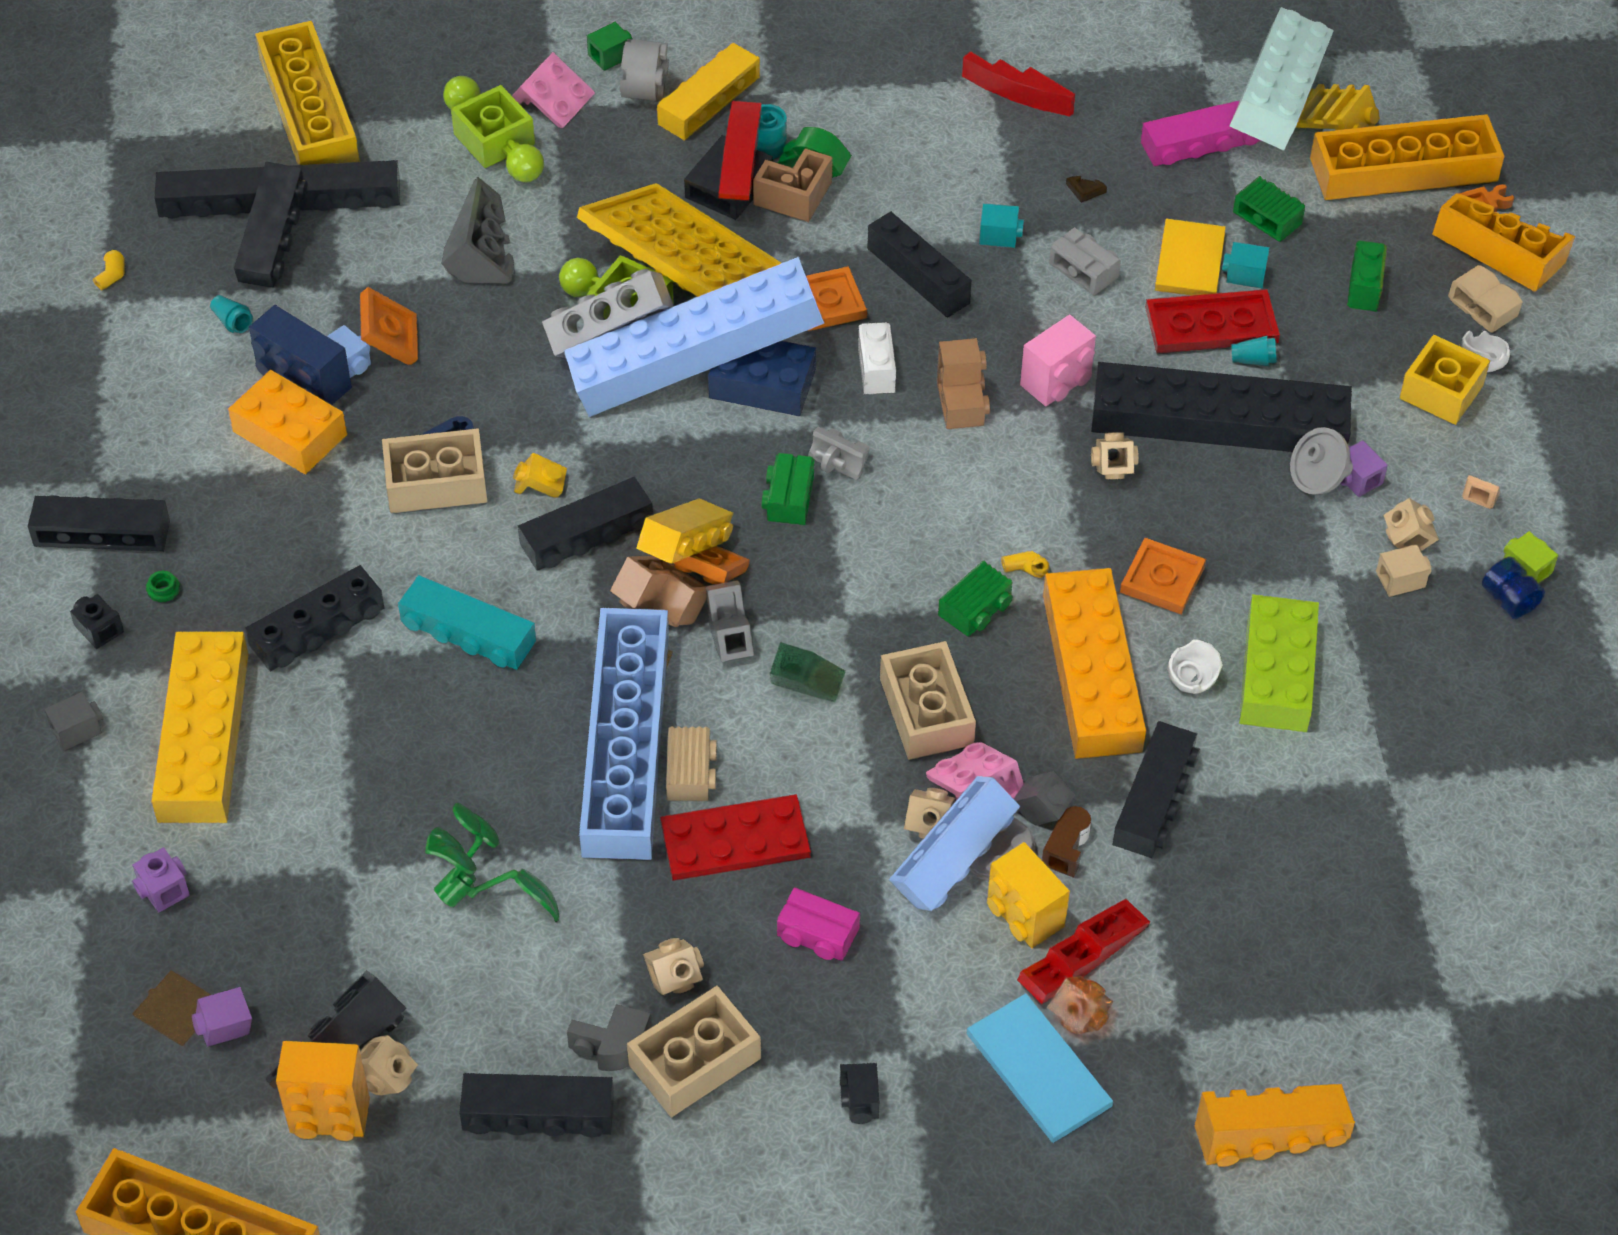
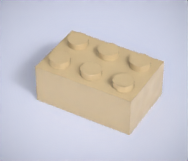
[382,428,487,513]
[880,641,976,760]
[627,986,761,1118]

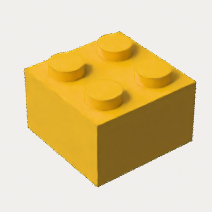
[1399,334,1490,425]
[987,842,1070,949]

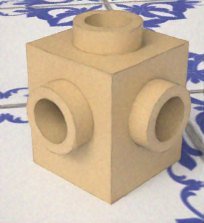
[1091,433,1138,479]
[1384,498,1439,551]
[904,788,955,839]
[643,938,704,995]
[360,1035,418,1095]

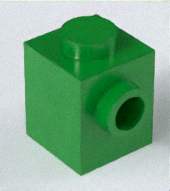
[586,22,633,71]

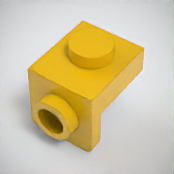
[513,453,567,498]

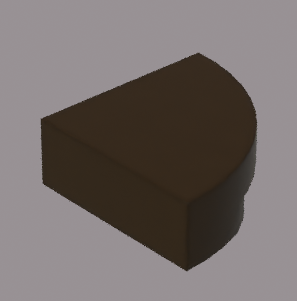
[1066,176,1107,203]

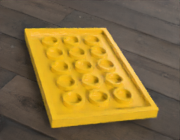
[577,183,781,297]

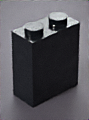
[684,135,773,220]

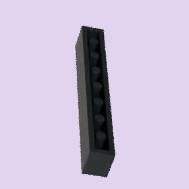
[154,160,400,219]

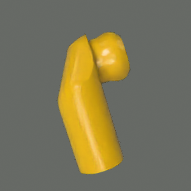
[93,250,125,291]
[1001,551,1050,578]

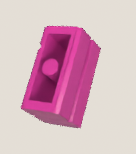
[777,888,860,961]

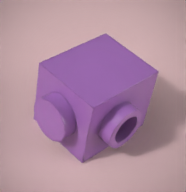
[1340,440,1388,497]
[192,987,252,1047]

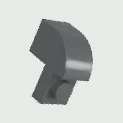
[705,581,754,662]
[567,1004,652,1071]

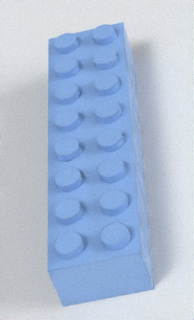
[564,257,824,417]
[579,608,669,860]

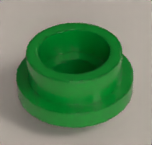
[146,570,180,602]

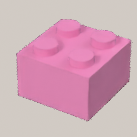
[1020,314,1096,406]

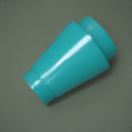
[210,295,253,333]
[1231,336,1277,366]

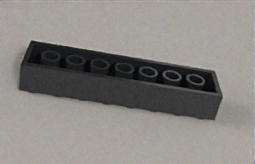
[1091,362,1352,452]

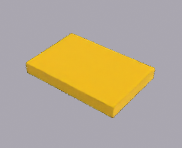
[1155,219,1226,296]

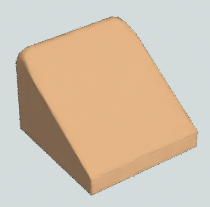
[1462,475,1500,509]

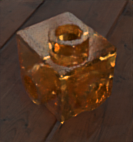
[1047,975,1114,1034]

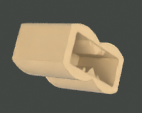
[1448,265,1523,333]

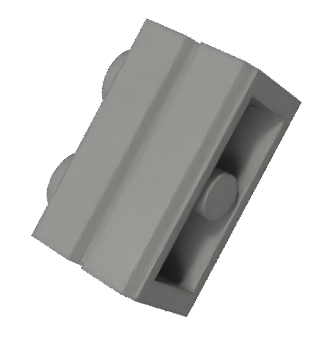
[1049,227,1121,296]

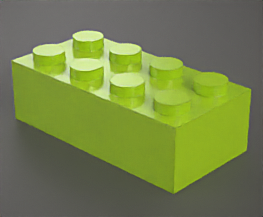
[1239,594,1319,732]

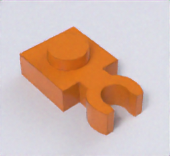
[1459,185,1514,212]

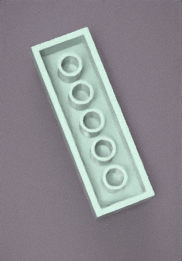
[1230,7,1334,150]

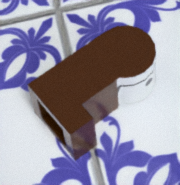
[1042,806,1091,878]

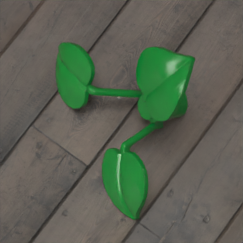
[425,803,559,922]

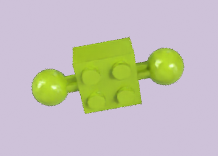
[443,76,544,182]
[559,255,674,319]

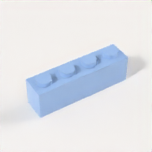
[889,776,1020,911]

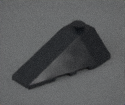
[266,970,406,1089]

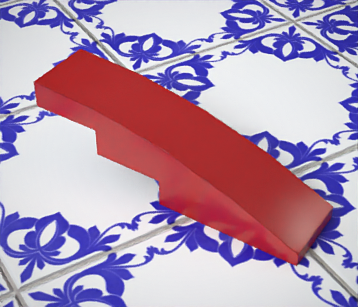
[962,51,1075,117]
[719,101,762,200]
[1017,899,1150,1004]

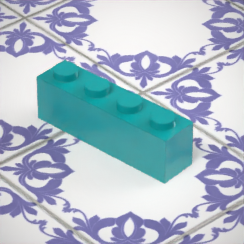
[398,575,536,670]

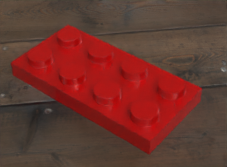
[1145,289,1280,354]
[660,794,811,881]

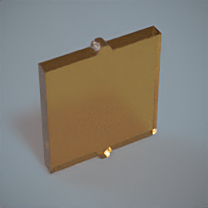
[132,970,211,1046]

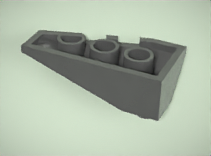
[441,177,514,284]

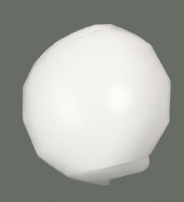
[1462,331,1511,372]
[1167,640,1223,694]

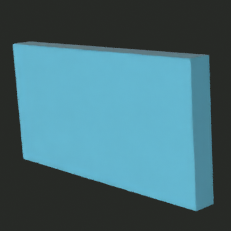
[966,993,1113,1143]

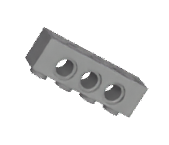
[542,269,674,358]

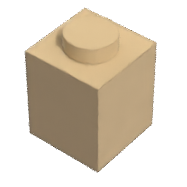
[1376,544,1431,597]

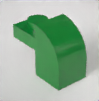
[777,127,852,178]

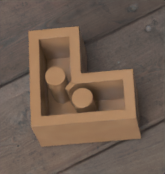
[753,149,832,222]
[937,338,990,429]
[610,556,707,627]

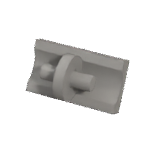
[808,427,870,480]

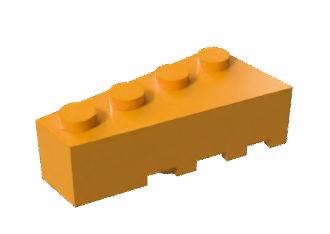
[1432,193,1575,292]
[1194,1084,1355,1167]

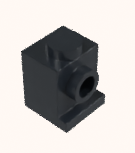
[70,594,124,650]
[839,1063,880,1124]

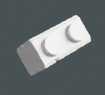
[858,322,896,394]

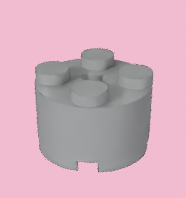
[620,39,669,101]

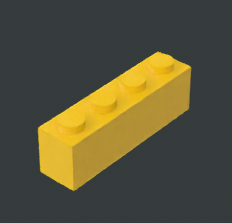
[657,43,760,141]
[636,498,733,564]

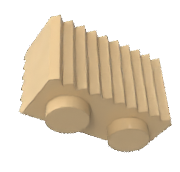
[666,726,717,801]

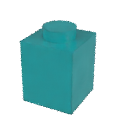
[979,203,1024,248]
[1222,242,1270,288]

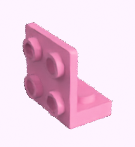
[512,52,595,128]
[926,742,1024,800]

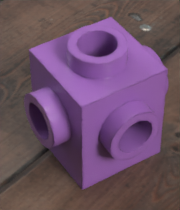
[132,847,190,913]

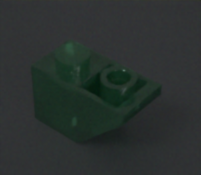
[770,642,846,703]

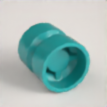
[756,104,787,159]

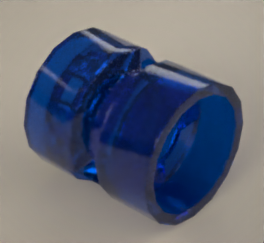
[1482,556,1545,619]

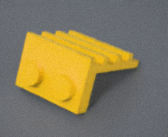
[1295,84,1380,130]

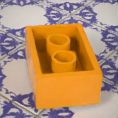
[228,370,347,475]
[276,1041,370,1141]

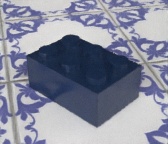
[249,305,352,405]
[708,341,816,416]

